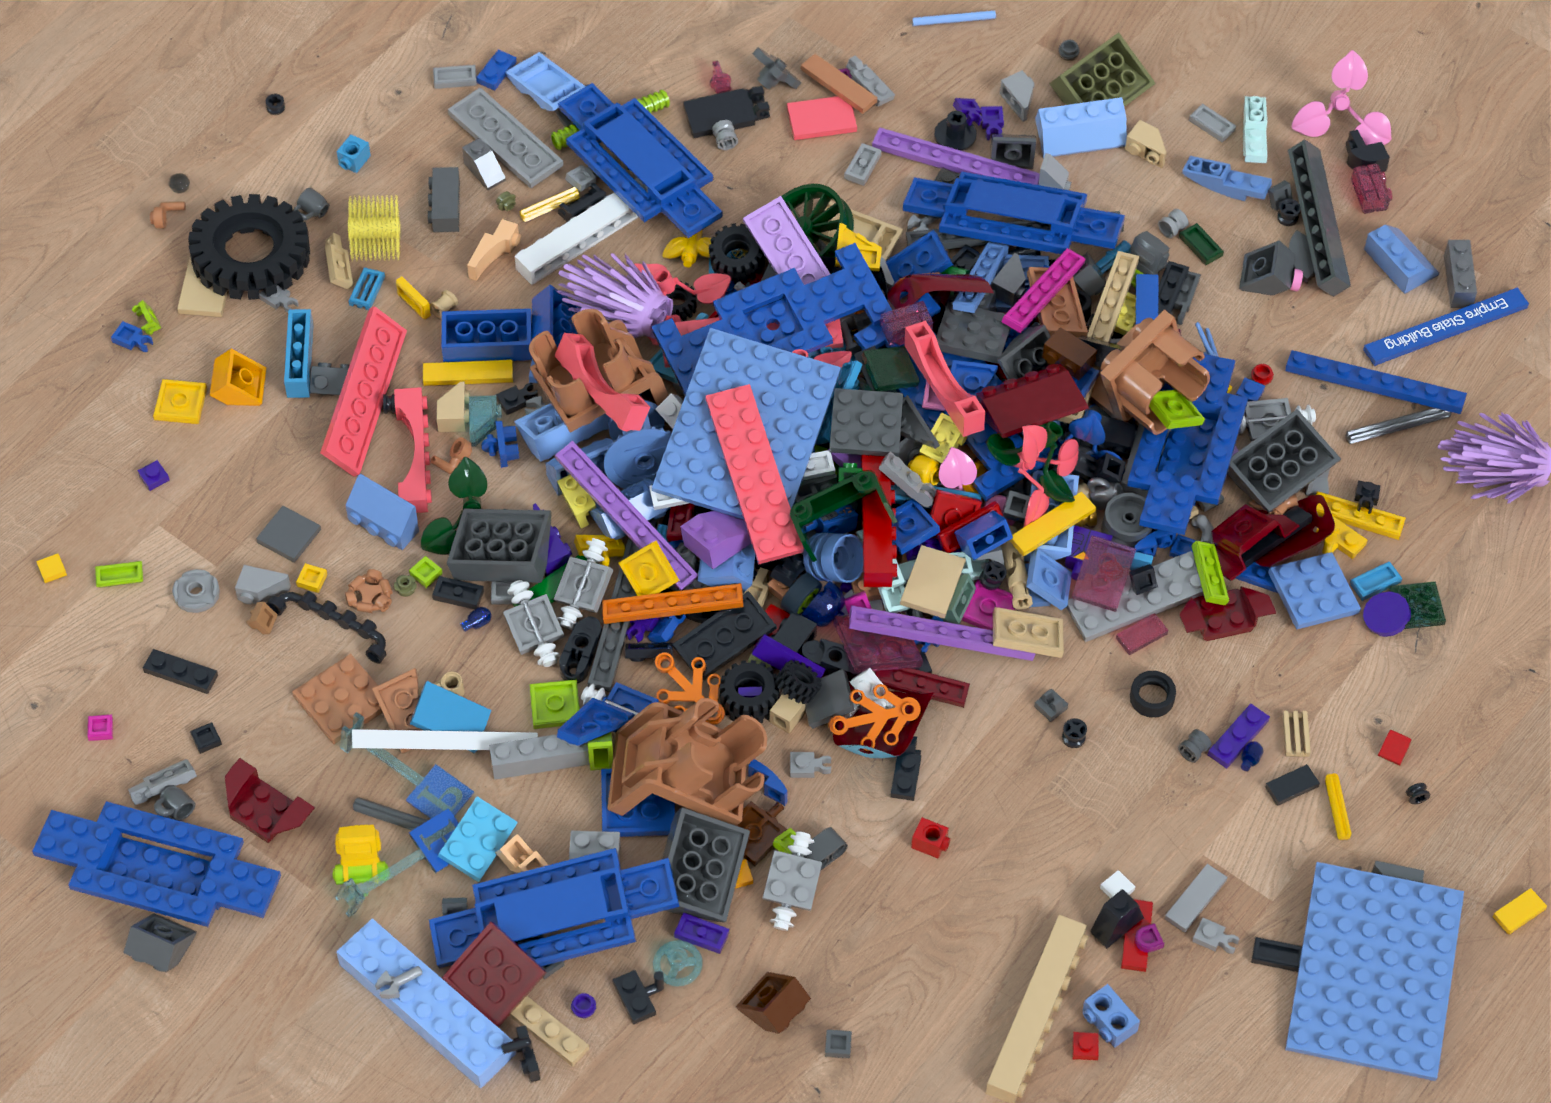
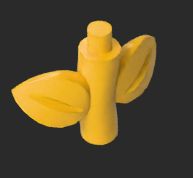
[662,230,711,268]

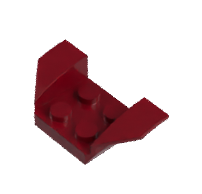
[1211,504,1300,581]
[1179,586,1276,641]
[225,758,315,843]

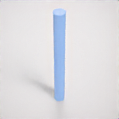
[912,10,996,26]

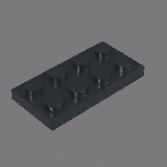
[673,591,777,680]

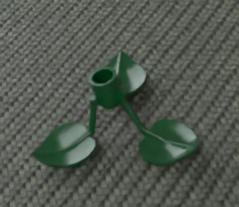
[986,421,1075,502]
[421,457,509,555]

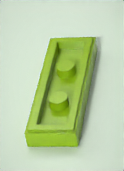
[1191,541,1229,605]

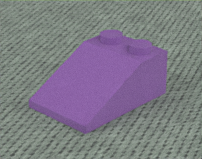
[680,511,751,569]

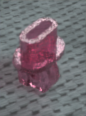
[709,61,731,93]

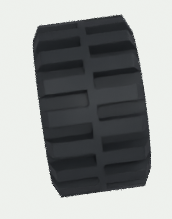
[709,223,766,284]
[720,660,779,723]

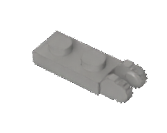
[879,451,936,507]

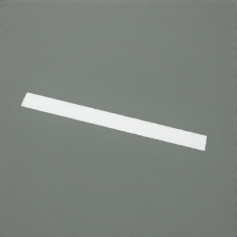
[352,730,538,750]

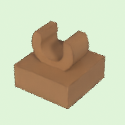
[246,602,278,635]

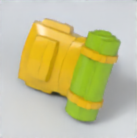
[332,825,390,886]

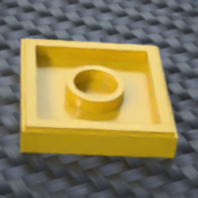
[153,379,207,424]
[618,540,680,596]

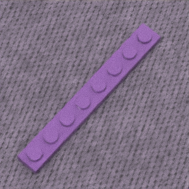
[872,127,1040,185]
[555,440,698,591]
[849,606,1035,661]

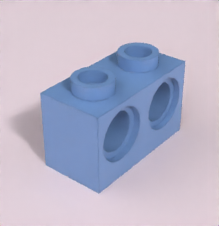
[1083,984,1140,1048]

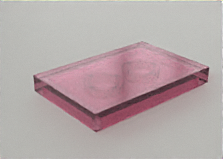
[1072,535,1136,612]

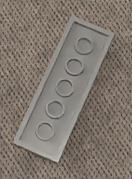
[448,88,563,188]
[1066,551,1204,642]

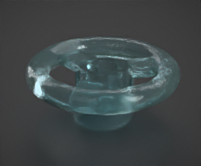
[653,940,703,986]

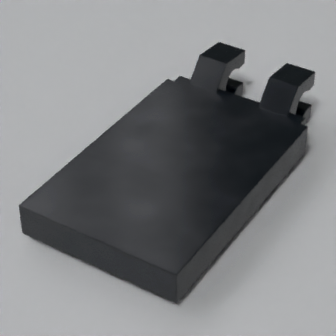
[683,86,770,139]

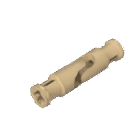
[1001,525,1033,610]

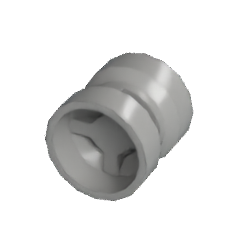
[712,120,738,150]
[1158,209,1189,238]

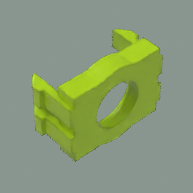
[132,300,161,335]

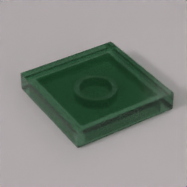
[862,346,920,391]

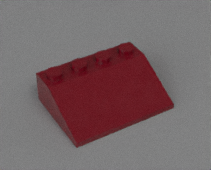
[976,364,1089,438]

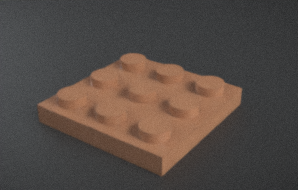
[292,654,383,745]

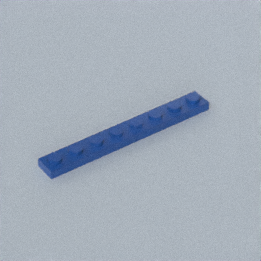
[1285,350,1467,414]

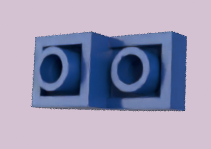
[1133,530,1176,557]

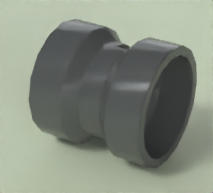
[1178,729,1212,763]

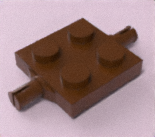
[737,801,787,866]

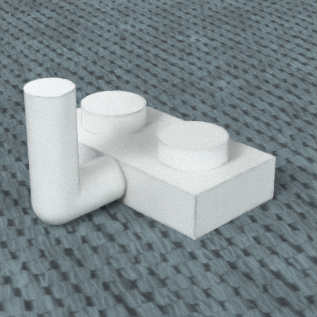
[843,668,895,718]

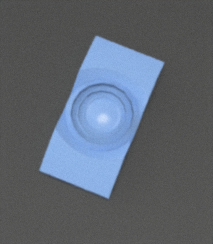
[505,52,586,111]

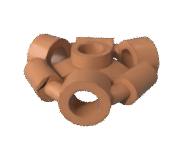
[345,569,393,613]

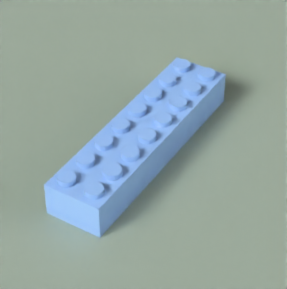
[336,919,516,1089]

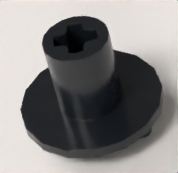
[934,111,977,151]

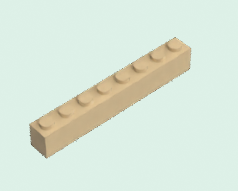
[986,915,1089,1103]

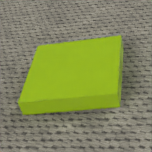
[1149,390,1205,429]
[529,679,580,729]

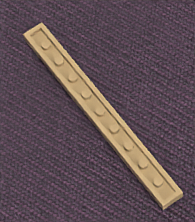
[1058,251,1139,424]

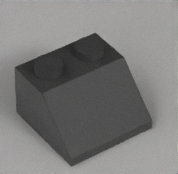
[991,134,1036,169]
[1239,240,1295,296]
[123,913,197,972]

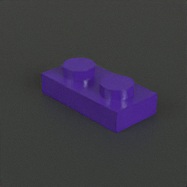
[674,913,729,954]

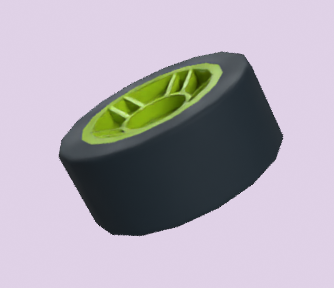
[780,573,822,615]

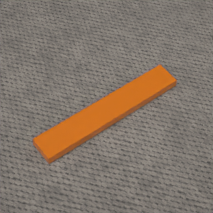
[602,583,744,624]

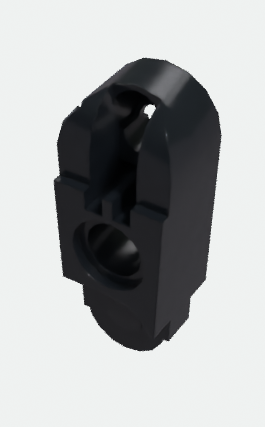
[559,616,602,684]
[801,638,872,681]

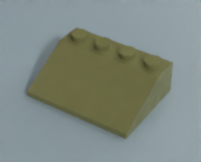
[1049,32,1156,107]

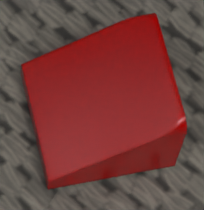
[1378,730,1412,766]

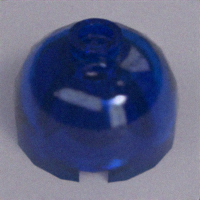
[802,581,845,628]

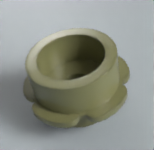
[496,191,516,211]
[394,575,417,597]

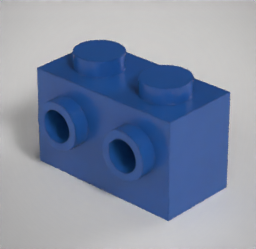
[954,510,1013,560]

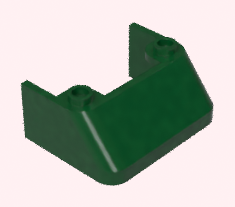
[790,470,898,562]

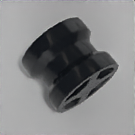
[1277,199,1301,226]
[979,561,1007,590]
[1062,718,1087,748]

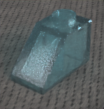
[469,395,502,446]

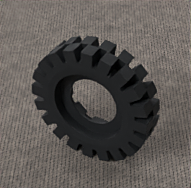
[188,194,310,300]

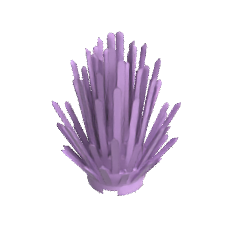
[557,253,673,339]
[1438,412,1551,504]

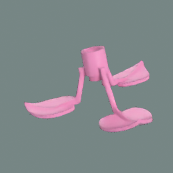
[1291,50,1391,145]
[931,447,1016,539]

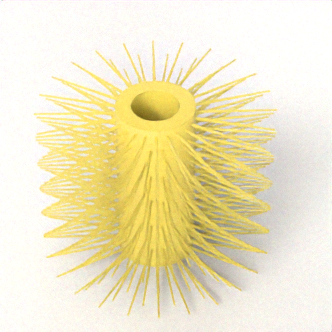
[348,195,401,261]

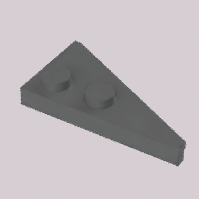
[900,395,940,449]

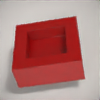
[1073,1032,1099,1060]

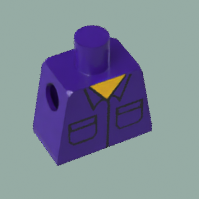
[1065,525,1113,581]

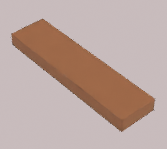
[801,54,877,114]

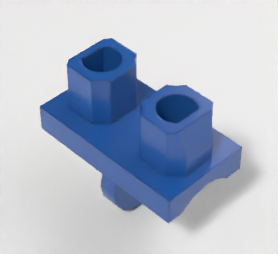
[481,421,519,468]

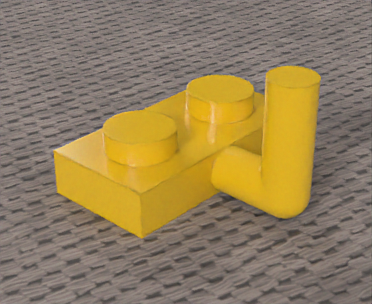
[1316,516,1368,559]
[574,535,625,567]

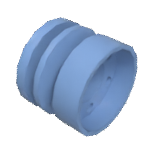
[803,533,863,583]

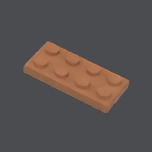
[1027,267,1088,338]

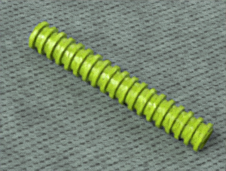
[551,89,670,150]

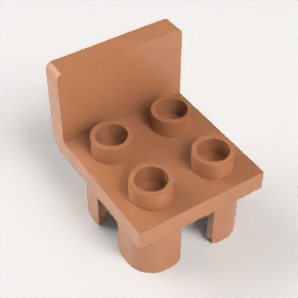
[529,309,669,433]
[1089,310,1210,435]
[608,698,767,826]

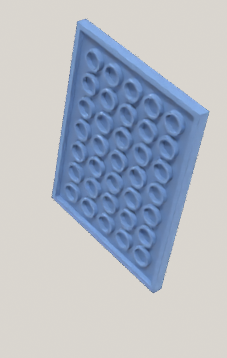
[652,328,841,520]
[1285,862,1464,1081]

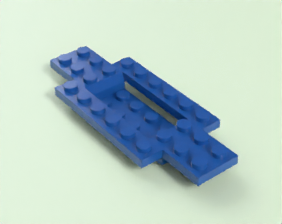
[558,83,723,238]
[903,171,1125,254]
[1127,354,1248,535]
[32,801,281,927]
[429,848,680,968]

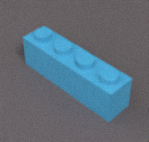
[284,309,314,398]

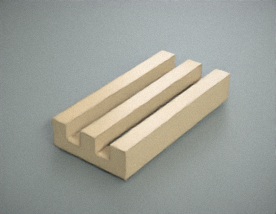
[1283,711,1311,757]

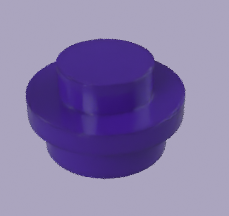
[571,993,596,1018]

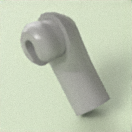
[1191,514,1214,544]

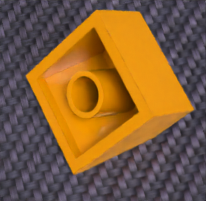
[209,348,267,406]

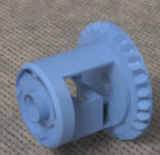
[603,400,671,489]

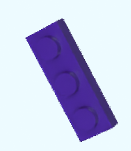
[1208,703,1270,769]

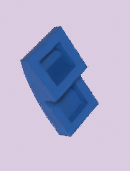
[748,759,788,806]

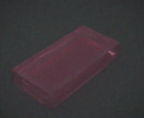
[1116,613,1168,655]

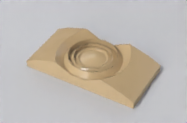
[821,201,903,262]

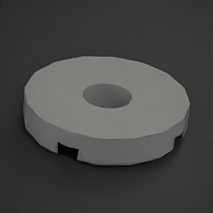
[172,569,220,613]

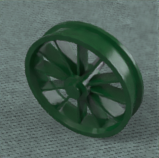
[765,184,854,262]

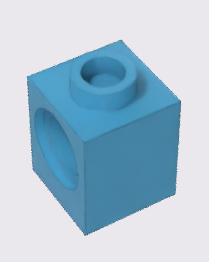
[336,134,371,173]

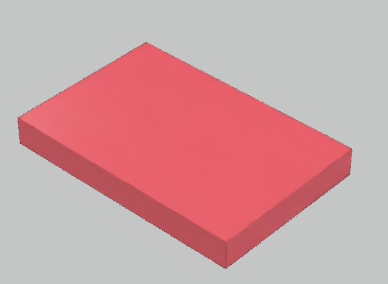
[787,96,857,140]

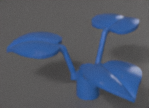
[1055,410,1125,474]

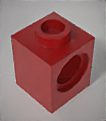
[911,817,951,859]

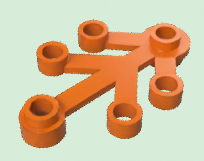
[655,653,725,725]
[828,684,920,751]

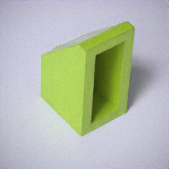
[588,732,613,771]

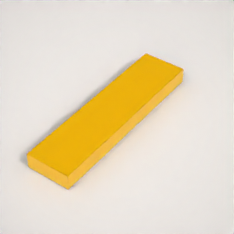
[423,360,513,386]
[1009,491,1096,557]
[1316,491,1406,540]

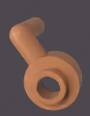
[150,202,186,229]
[430,437,472,474]

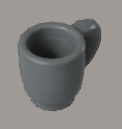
[293,187,330,221]
[154,785,196,821]

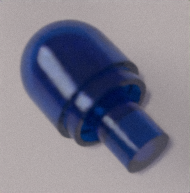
[460,607,492,632]
[1241,741,1264,771]

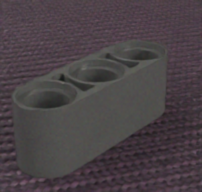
[792,827,848,871]

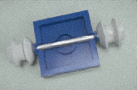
[581,682,659,733]

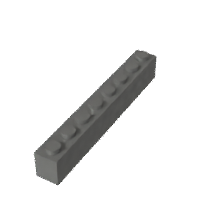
[1288,139,1351,297]

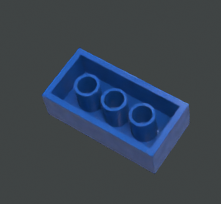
[441,308,532,362]

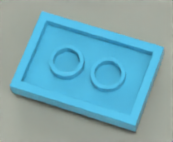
[438,796,518,882]

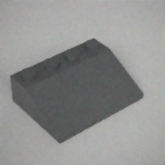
[1227,409,1341,513]
[447,509,552,583]
[662,808,750,923]

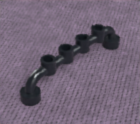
[266,591,387,664]

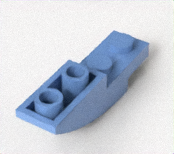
[1182,156,1272,201]

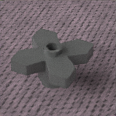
[752,47,801,90]

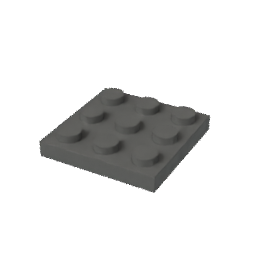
[936,302,1011,364]
[830,388,903,457]

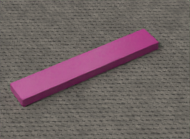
[1002,248,1086,333]

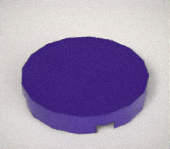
[1363,591,1411,637]

